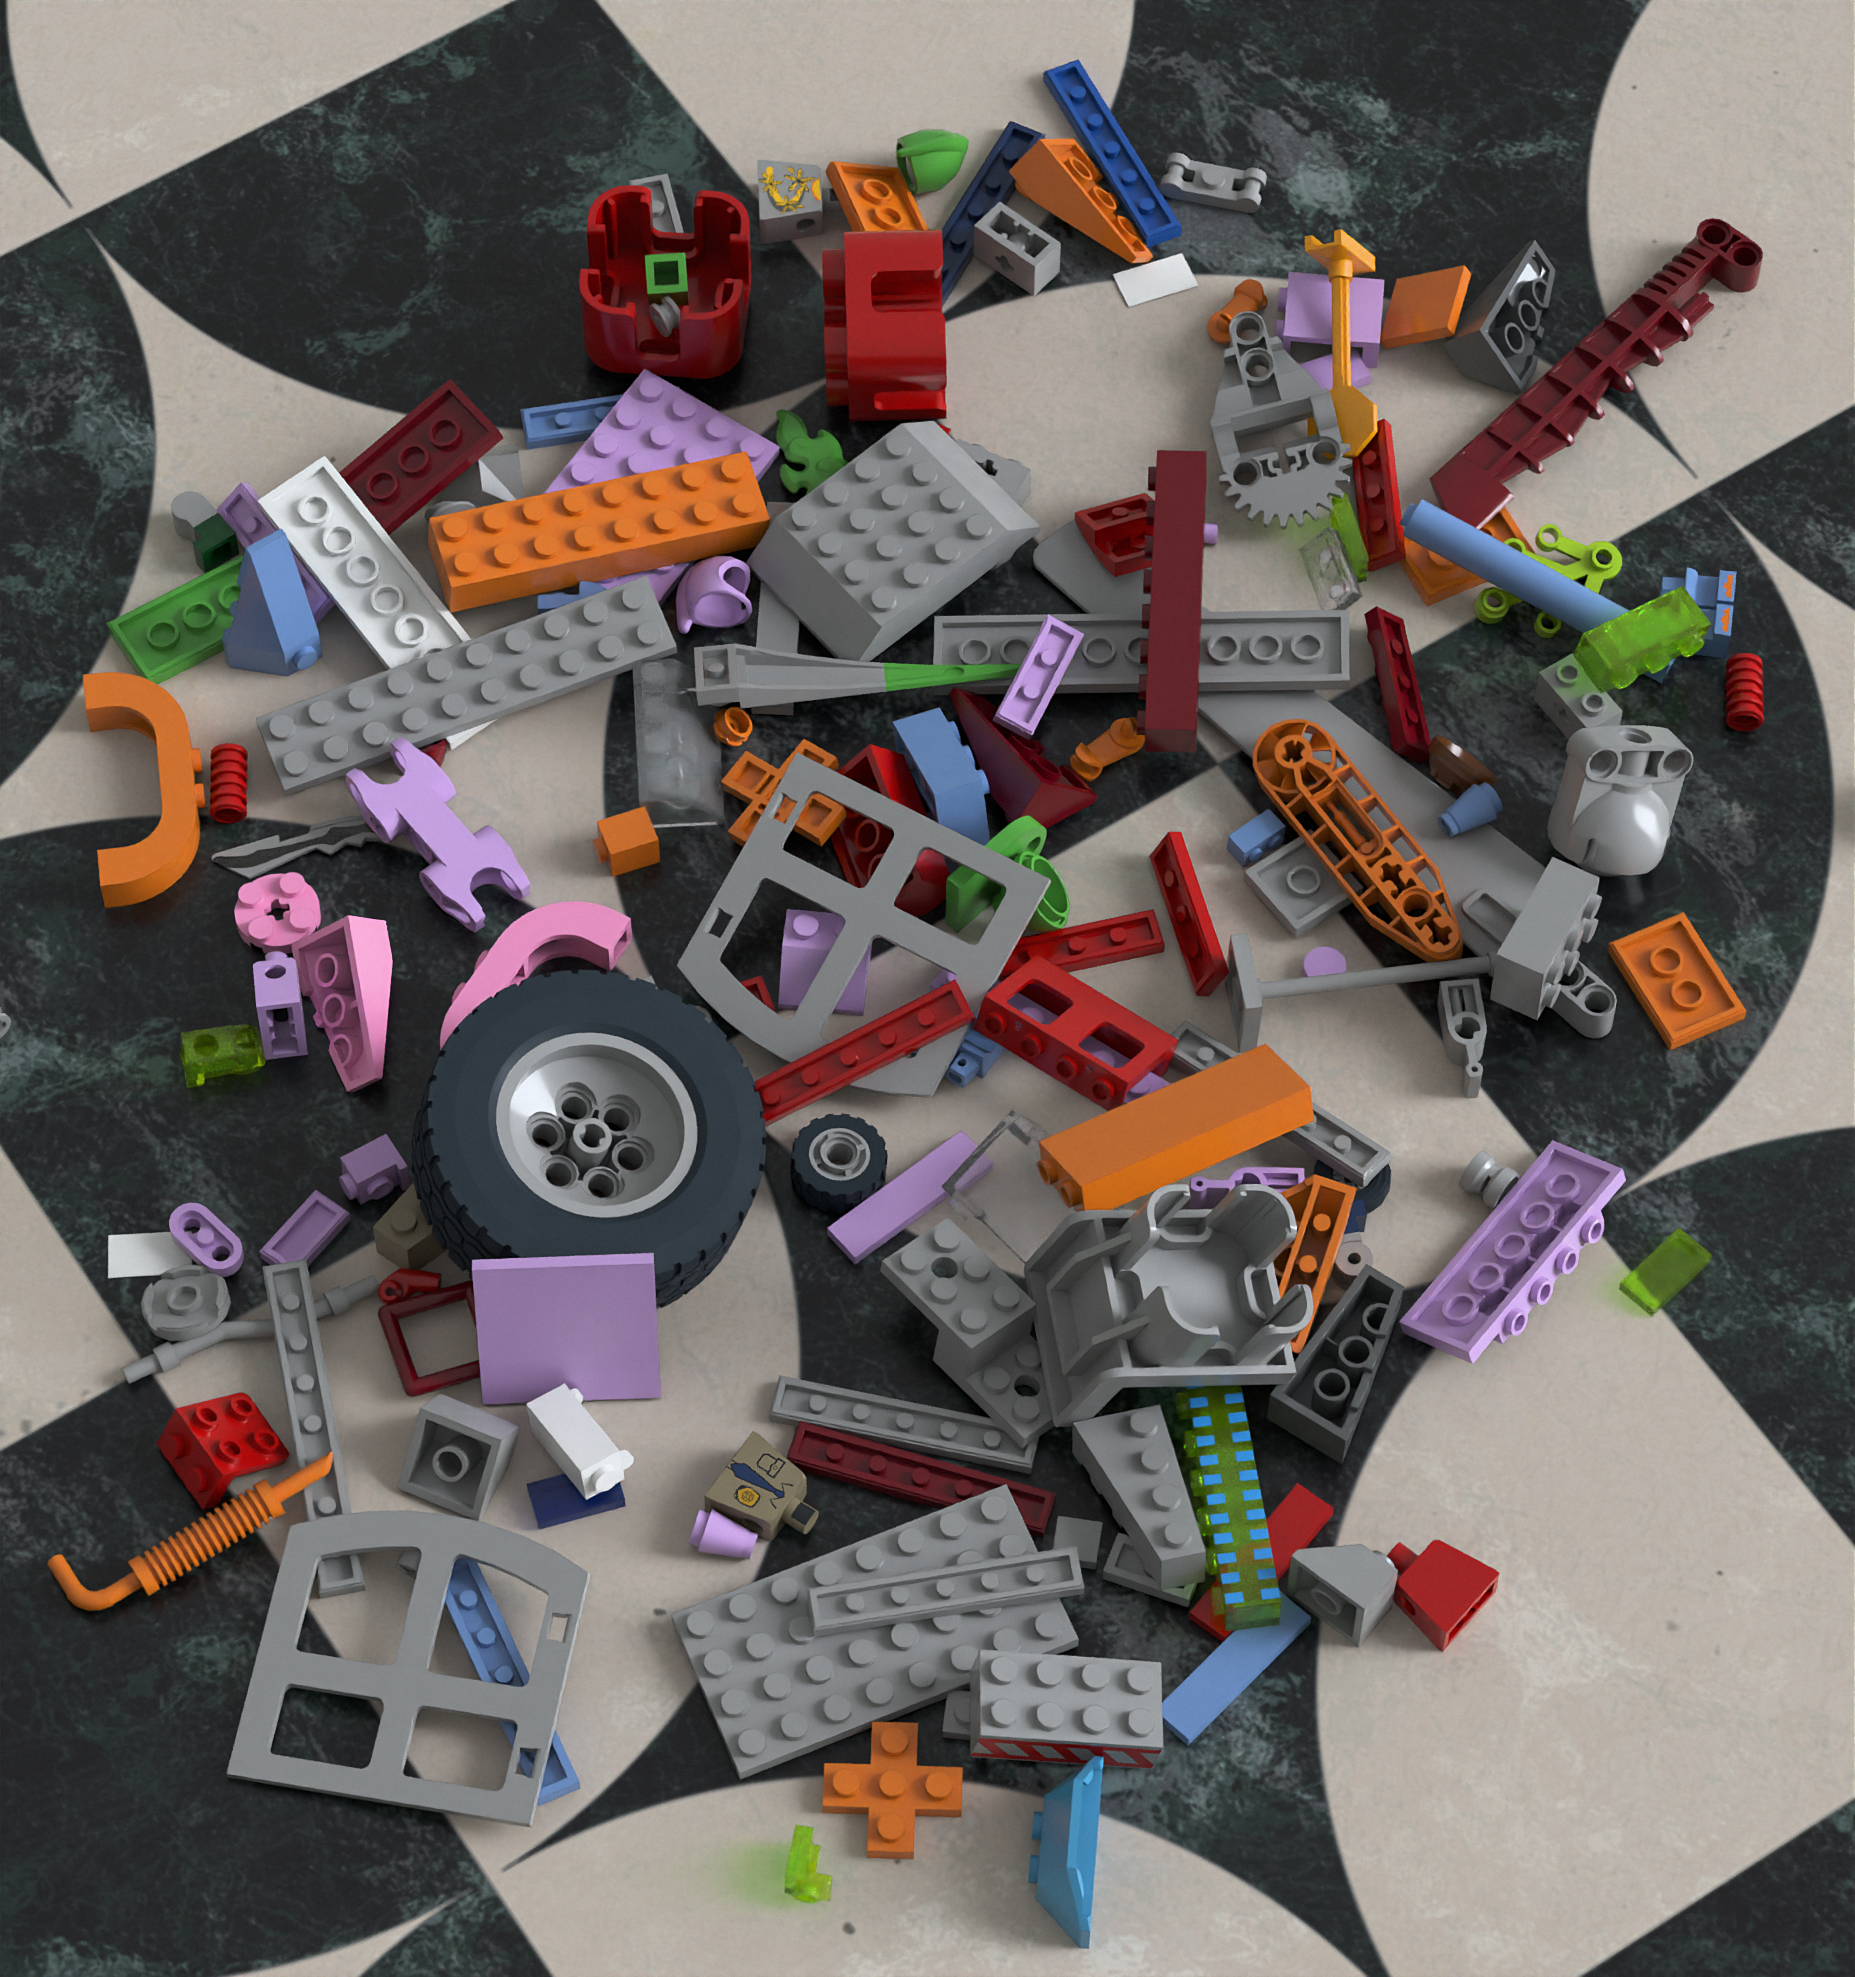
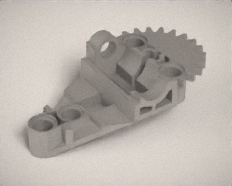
[1209,311,1352,529]

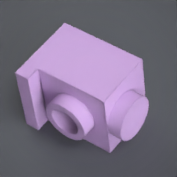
[339,1134,410,1204]

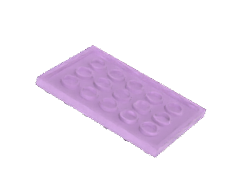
[544,369,780,607]

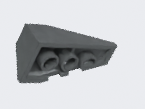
[1442,240,1556,394]

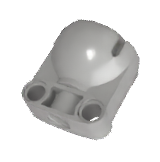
[1547,725,1693,877]

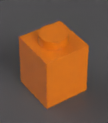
[592,806,660,877]

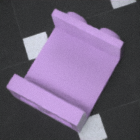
[1275,272,1384,368]

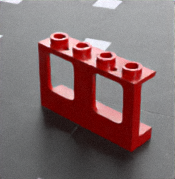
[973,954,1179,1111]

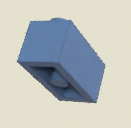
[1227,809,1286,867]

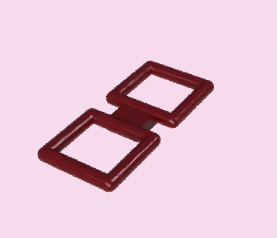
[378,1280,481,1397]

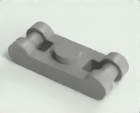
[1159,153,1267,213]

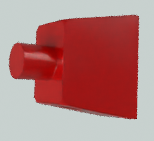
[1387,1540,1500,1652]

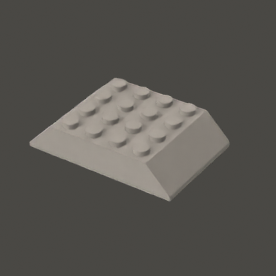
[746,421,1040,662]

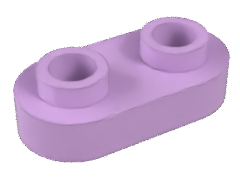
[169,1203,244,1277]

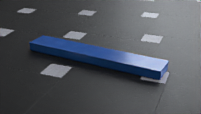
[1043,59,1182,248]

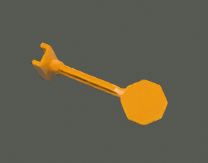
[1305,229,1377,462]

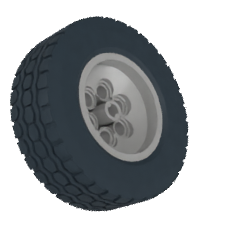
[411,970,766,1308]

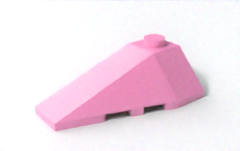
[291,915,393,1092]

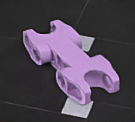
[345,737,530,933]

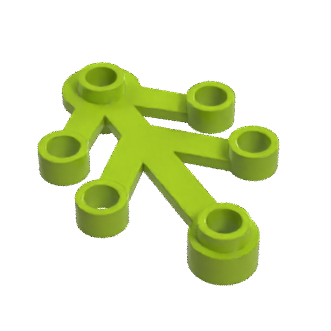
[1474,524,1622,638]

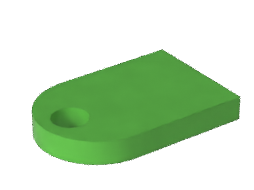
[945,816,1047,933]

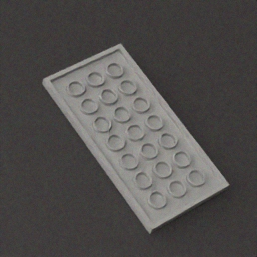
[671,1484,1079,1780]

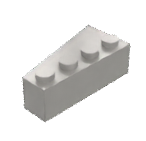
[1072,1404,1206,1590]

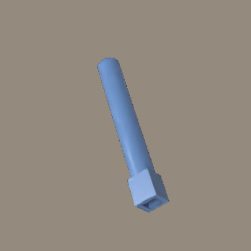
[1399,499,1688,683]

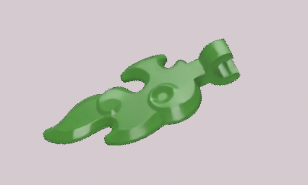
[776,409,848,495]

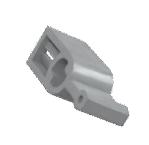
[1437,978,1487,1098]

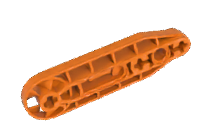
[1253,719,1464,963]

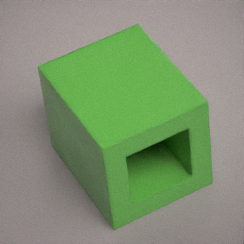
[645,252,689,306]

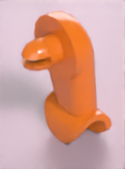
[1207,279,1268,345]
[1069,717,1145,781]

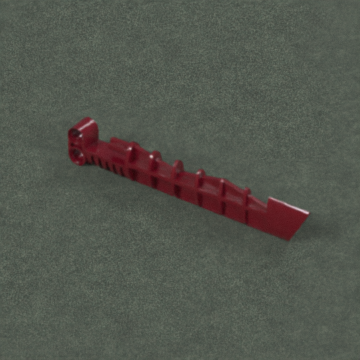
[1429,218,1763,530]

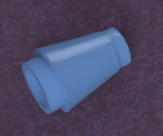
[1437,782,1503,838]

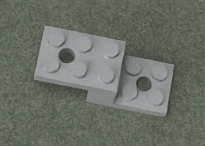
[880,1217,1055,1448]

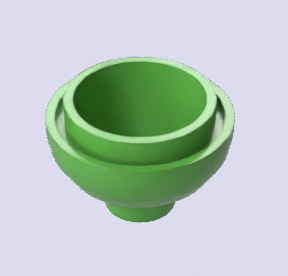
[992,851,1070,933]

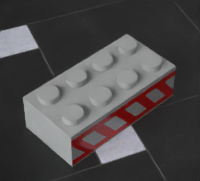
[970,1649,1163,1769]

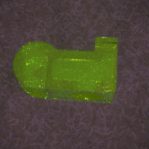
[180,1024,266,1088]

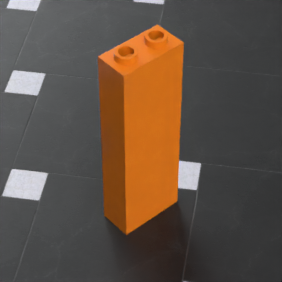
[1037,1043,1314,1212]

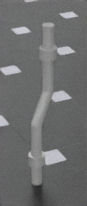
[121,1275,379,1384]

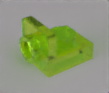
[784,1824,833,1903]

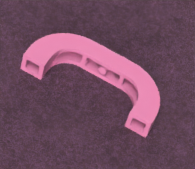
[440,901,632,1050]

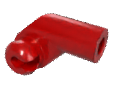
[378,1268,442,1305]

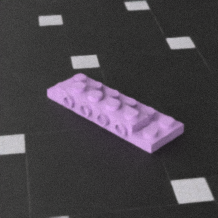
[1399,1140,1626,1364]

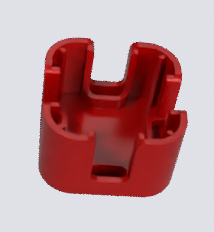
[579,185,751,379]
[822,229,947,422]

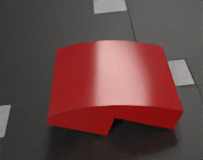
[1074,493,1154,577]

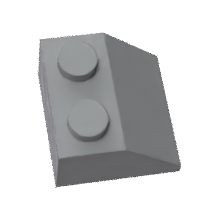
[397,1394,520,1521]
[1286,1544,1398,1647]

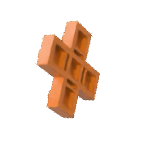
[721,739,847,847]
[822,1722,963,1859]

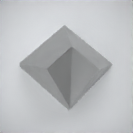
[441,444,524,508]

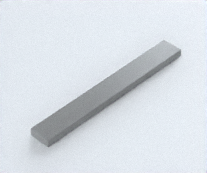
[262,1259,365,1599]

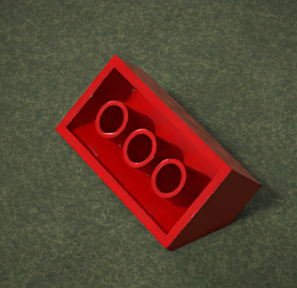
[830,744,950,917]

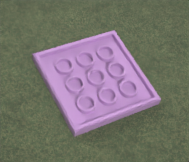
[472,1253,661,1405]

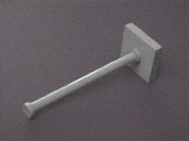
[1224,933,1497,1053]

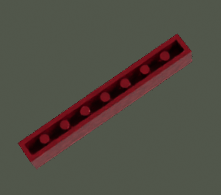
[1137,450,1207,752]

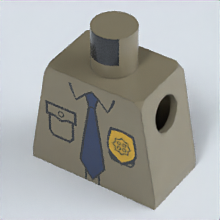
[704,1431,819,1541]

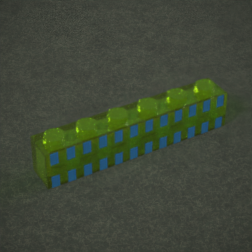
[1177,1385,1281,1631]

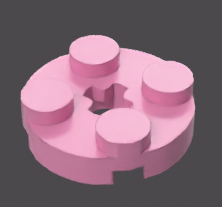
[235,872,321,954]

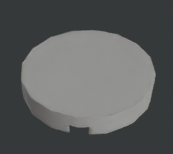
[141,1264,231,1341]

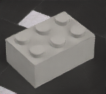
[1490,857,1602,1020]

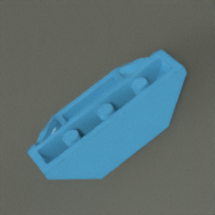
[1028,1756,1104,1949]

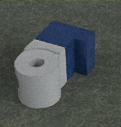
[1331,1199,1373,1290]

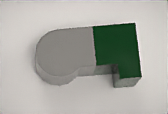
[171,491,239,573]

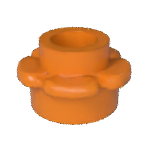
[713,707,752,747]

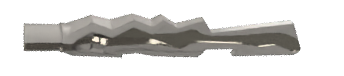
[211,816,382,880]

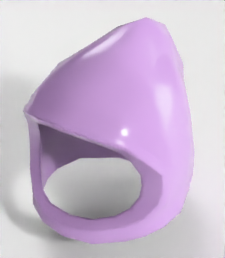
[676,556,752,634]

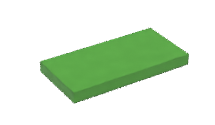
[107,554,244,685]

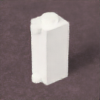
[526,1383,634,1500]

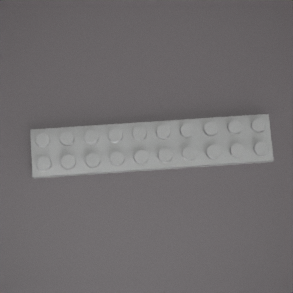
[256,575,677,796]
[933,610,1350,695]

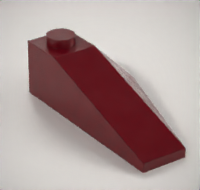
[949,687,1098,829]

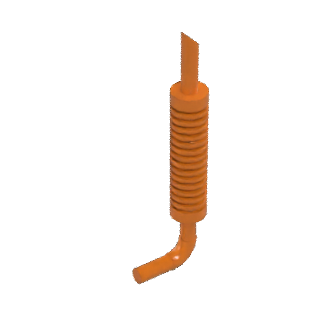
[47,1451,333,1611]

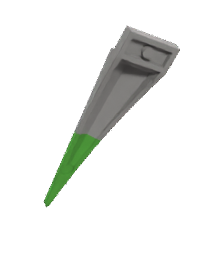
[694,643,1022,709]

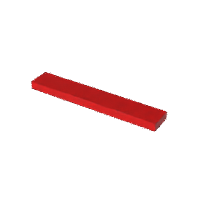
[754,979,976,1127]

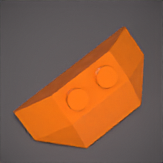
[1273,1174,1357,1355]

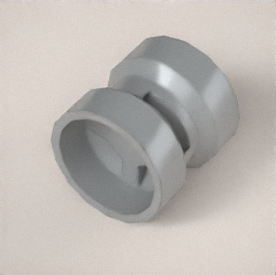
[1459,1150,1520,1209]

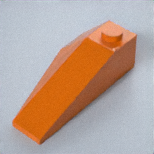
[1009,138,1153,263]

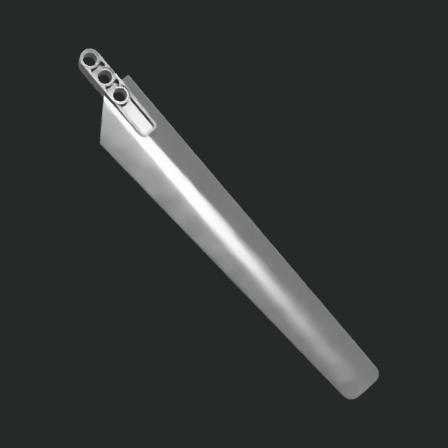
[1033,520,1617,1038]

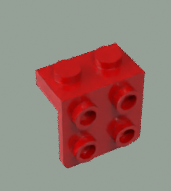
[156,1392,289,1510]

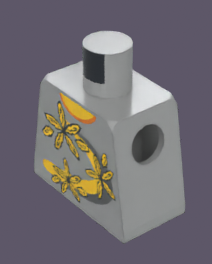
[757,160,843,244]

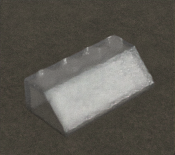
[632,659,725,828]

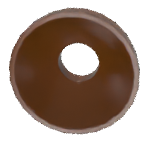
[1428,734,1497,796]

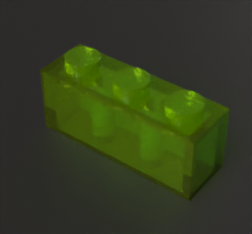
[1573,586,1711,694]

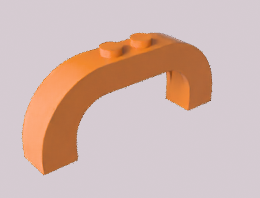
[83,672,206,908]

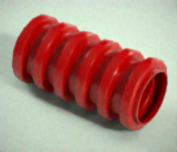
[1725,653,1764,731]
[209,743,248,823]

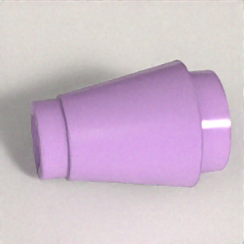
[688,1509,758,1560]

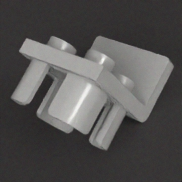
[1024,1184,1314,1427]

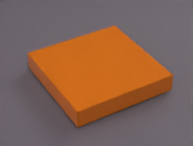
[1380,265,1471,349]

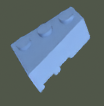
[892,707,990,858]

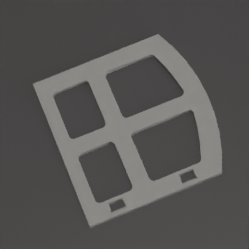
[677,752,1051,1098]
[227,1511,590,1828]

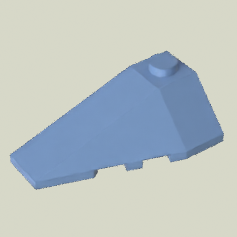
[222,528,323,676]

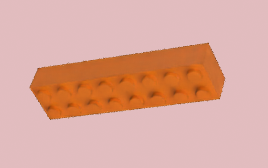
[428,451,770,613]

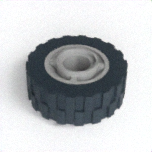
[790,1113,888,1213]

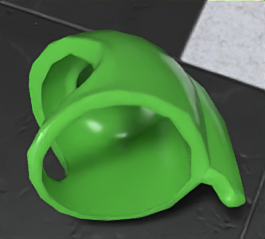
[896,129,969,195]

